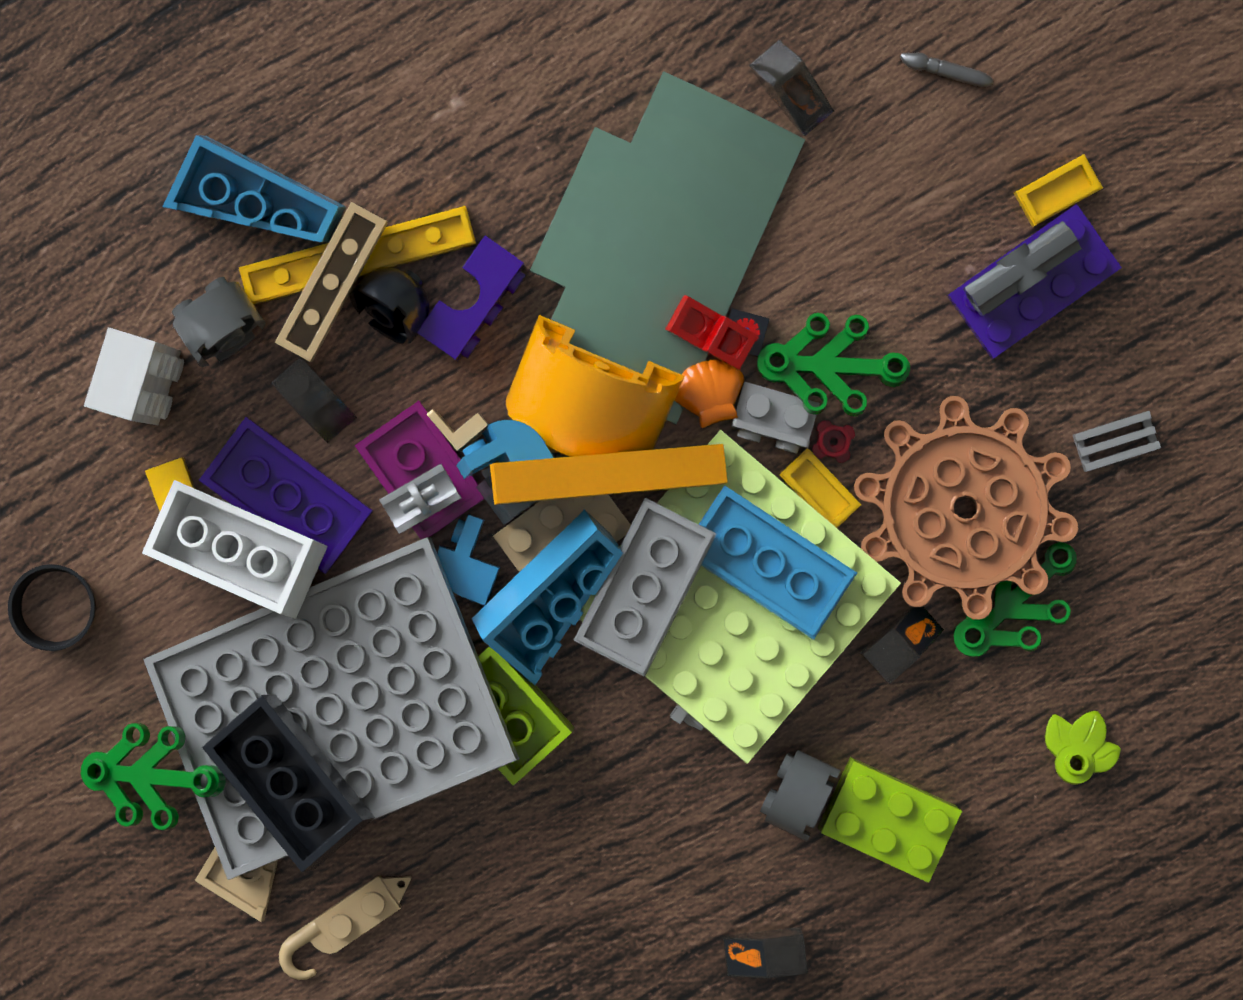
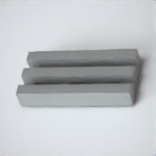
[1073,411,1161,472]

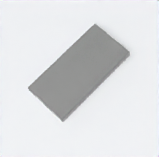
[574,498,717,677]

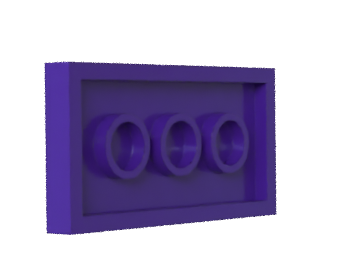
[947,204,1122,359]
[199,417,373,574]

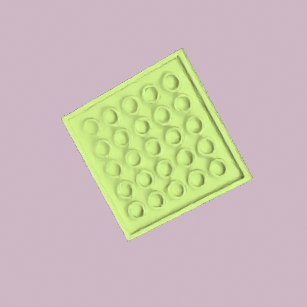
[579,430,901,764]

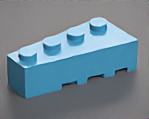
[162,135,346,242]
[471,509,623,685]

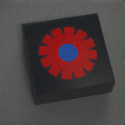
[729,308,769,357]

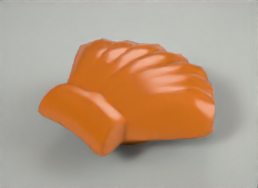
[675,360,744,428]

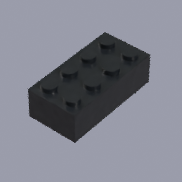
[202,694,375,872]

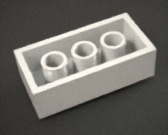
[84,327,184,425]
[142,480,328,619]

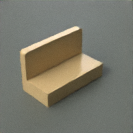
[427,409,489,452]

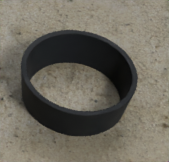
[8,564,96,651]

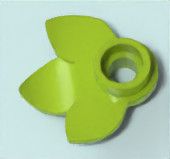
[1045,711,1121,785]

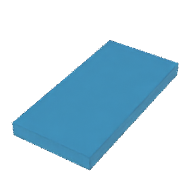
[699,485,857,640]

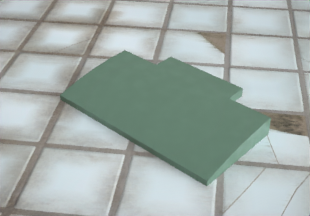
[530,71,806,425]

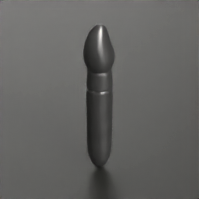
[900,52,993,87]

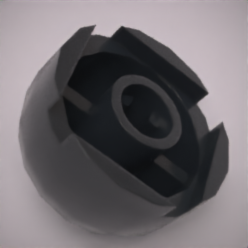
[350,267,429,344]

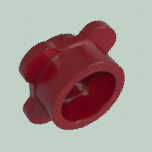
[812,420,855,463]

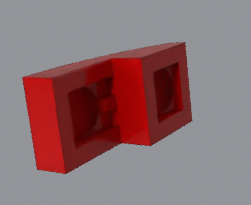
[665,295,758,370]

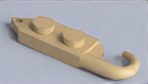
[279,874,412,980]

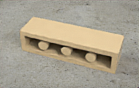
[275,202,388,362]

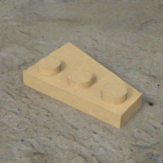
[195,847,278,922]

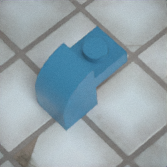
[456,420,553,479]
[438,514,500,605]

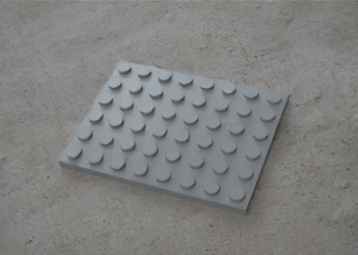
[143,537,519,880]

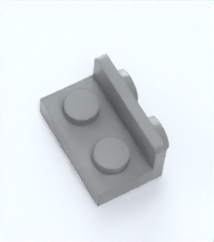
[731,381,820,454]

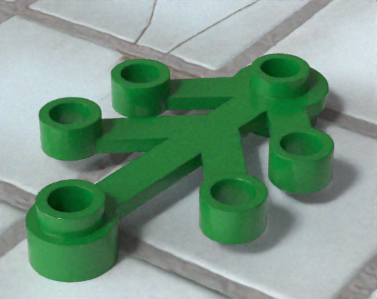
[757,313,910,417]
[954,542,1077,657]
[81,723,226,830]

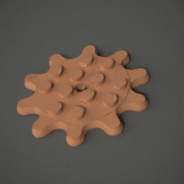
[854,396,1078,620]

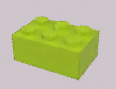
[478,646,575,786]
[817,757,962,883]

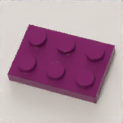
[354,400,484,540]

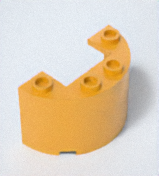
[506,315,685,457]

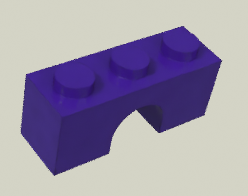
[417,236,526,362]

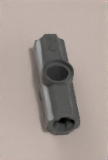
[963,221,1082,317]

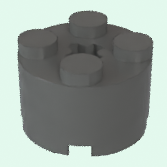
[172,277,266,367]
[760,750,841,842]

